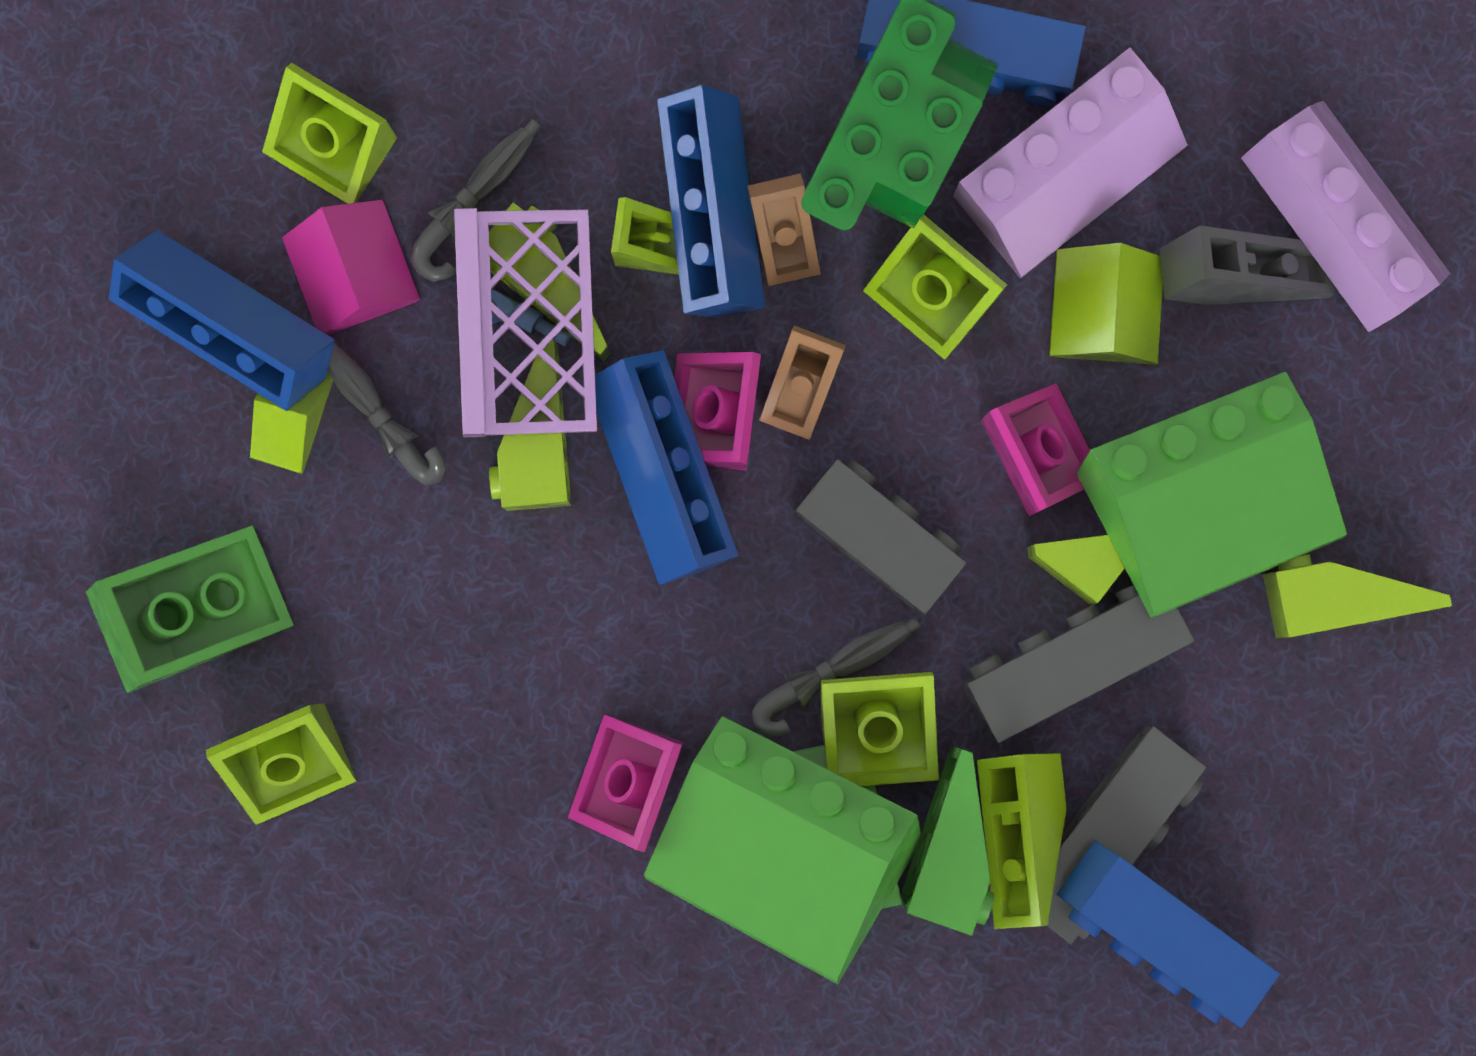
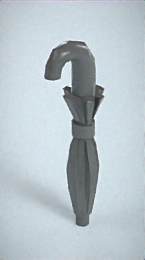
[410,119,541,282]
[322,331,446,486]
[752,616,920,737]

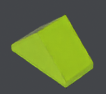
[611,197,679,275]
[250,372,333,474]
[1027,535,1125,605]

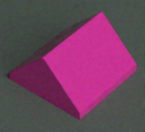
[282,200,421,335]
[674,352,761,471]
[981,383,1090,516]
[568,714,684,852]

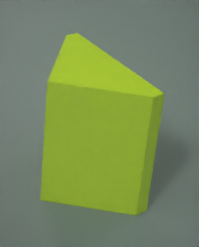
[262,63,397,204]
[863,214,1007,360]
[1049,243,1163,365]
[821,672,939,786]
[206,703,356,825]

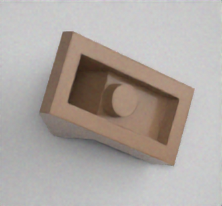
[747,173,821,286]
[759,325,846,440]

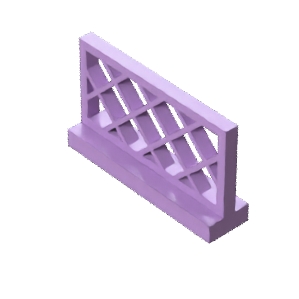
[454,208,597,437]

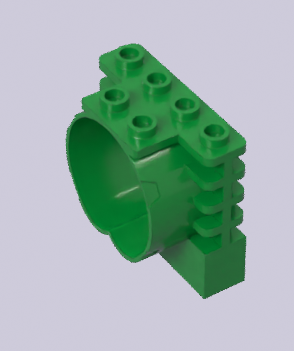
[801,0,998,230]

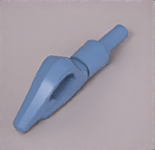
[491,288,571,346]

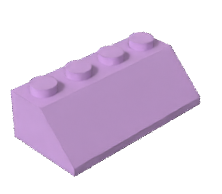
[953,48,1188,279]
[1241,101,1451,332]

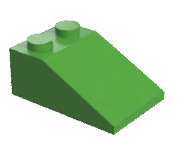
[86,525,294,693]
[900,745,995,936]

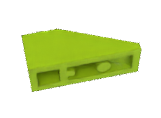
[489,202,611,361]
[489,338,572,511]
[1263,554,1452,638]
[977,753,1067,929]

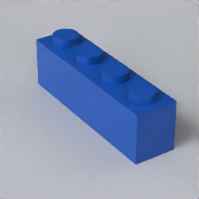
[856,0,1086,106]
[657,85,765,319]
[109,230,335,411]
[595,350,739,586]
[1056,840,1280,1029]

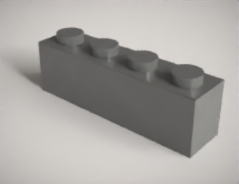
[962,583,1195,743]
[1047,725,1207,944]

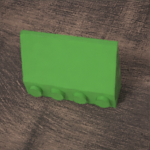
[1076,372,1347,619]
[644,716,922,984]

